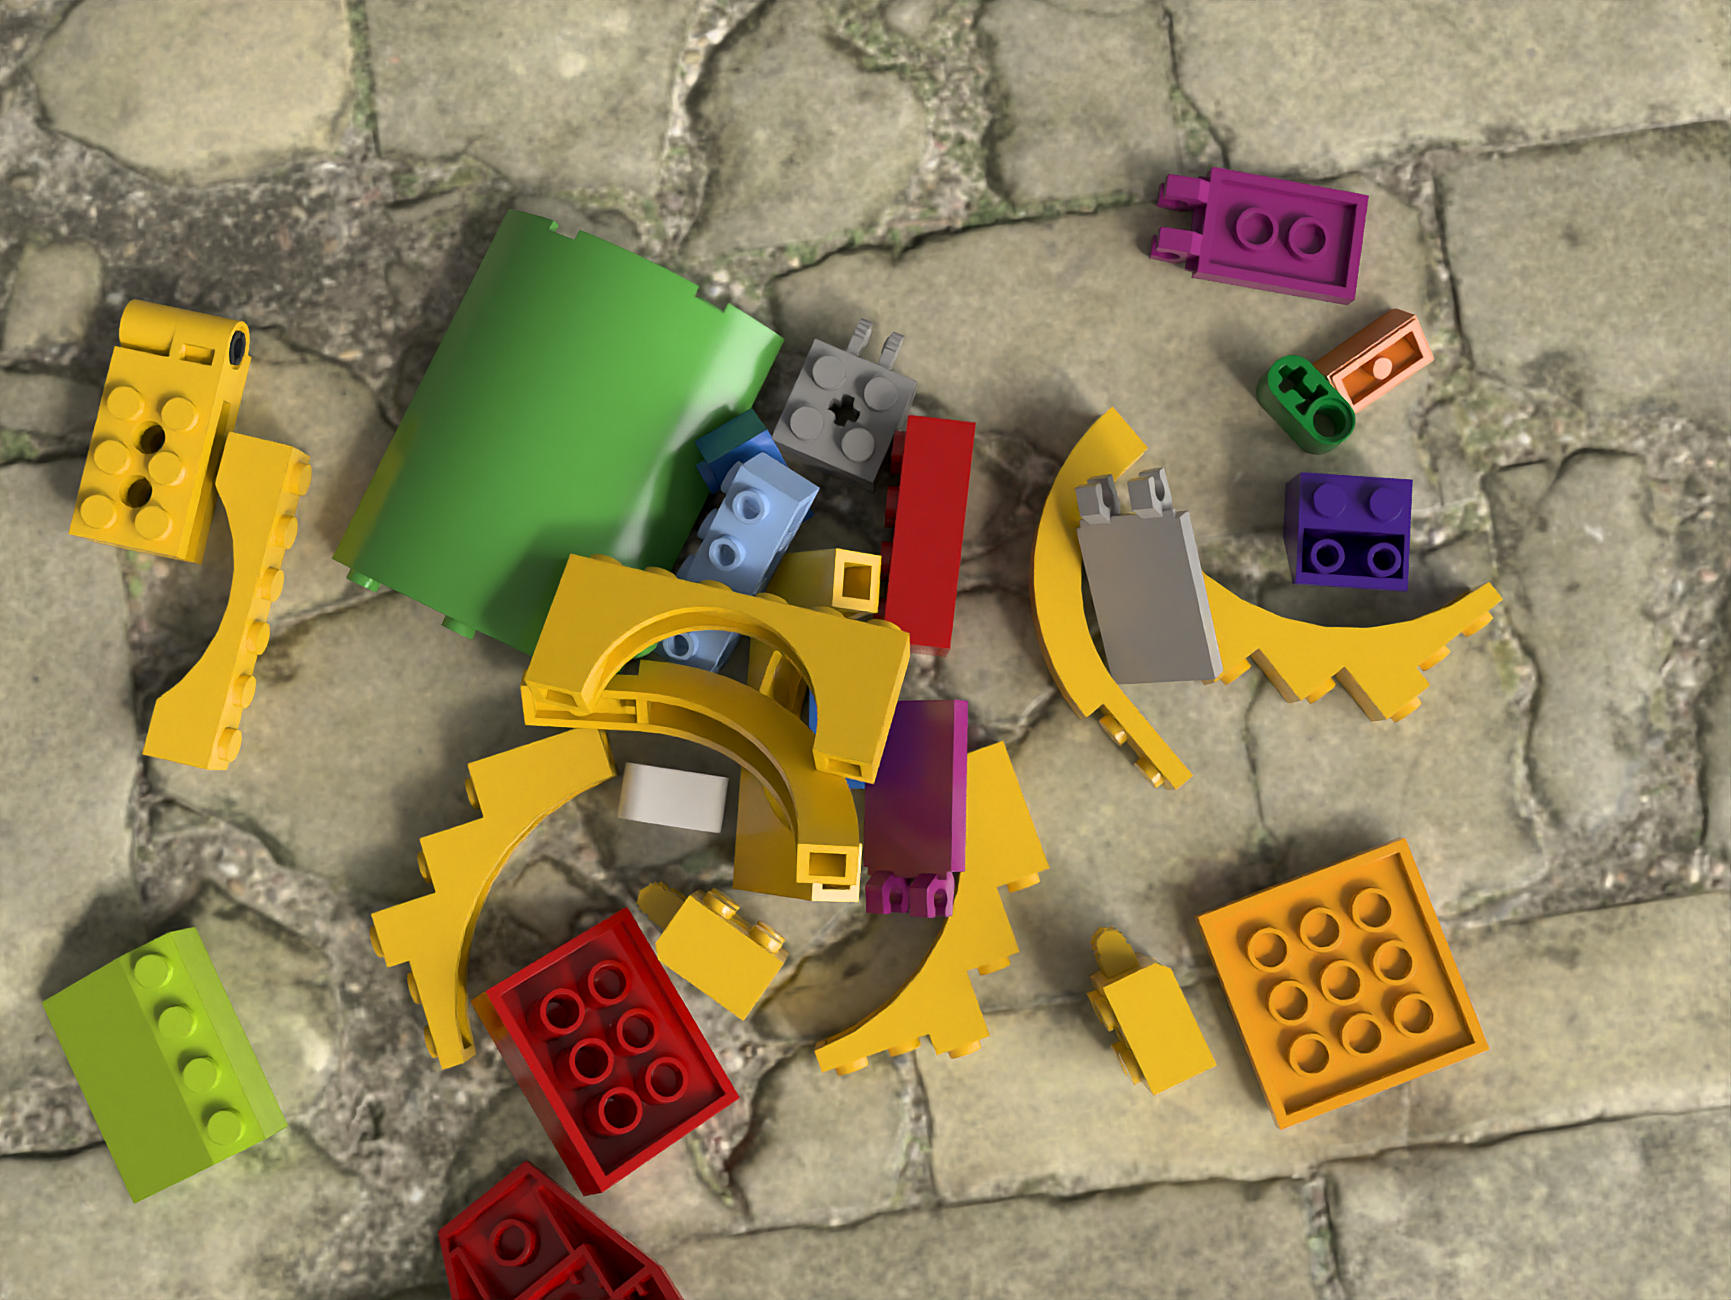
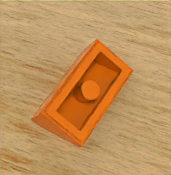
[1312,308,1434,414]

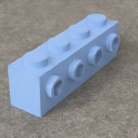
[653,452,820,674]

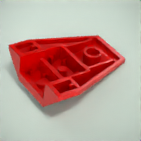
[438,1161,684,1300]

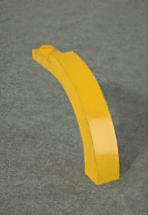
[1029,406,1193,790]
[520,660,859,885]

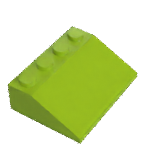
[41,927,288,1204]

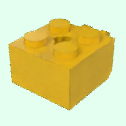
[636,881,790,1021]
[1086,925,1217,1096]

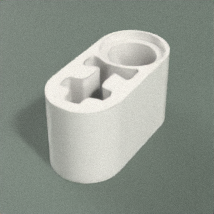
[617,762,729,833]

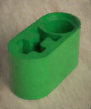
[1256,355,1356,455]

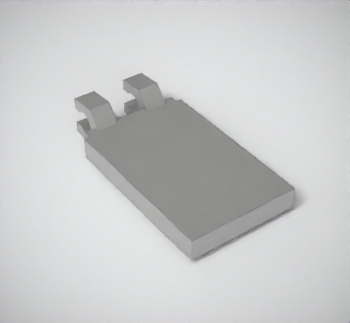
[1075,467,1223,685]

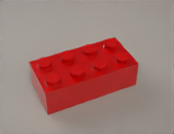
[873,415,976,657]

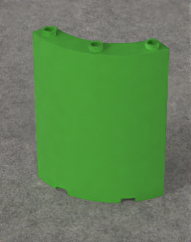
[332,209,785,675]

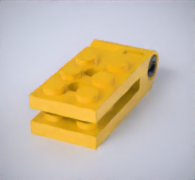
[68,299,252,565]

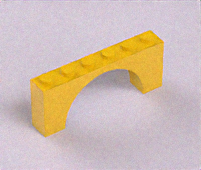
[732,548,882,902]
[524,553,910,784]

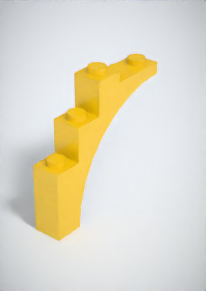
[1201,571,1503,723]
[369,728,620,1070]
[814,741,1050,1076]

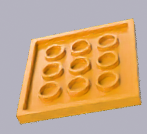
[1194,837,1490,1130]

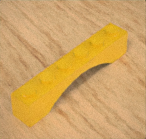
[142,431,312,770]

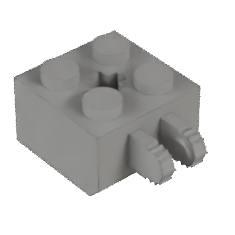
[772,318,917,493]

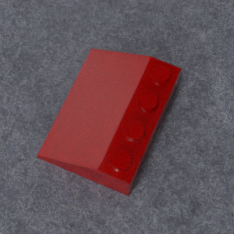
[470,907,740,1197]

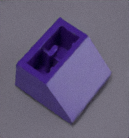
[1283,472,1413,592]

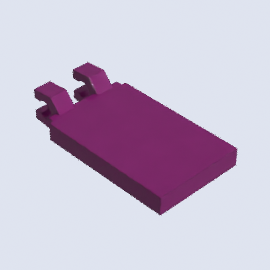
[1149,167,1369,305]
[863,700,968,918]

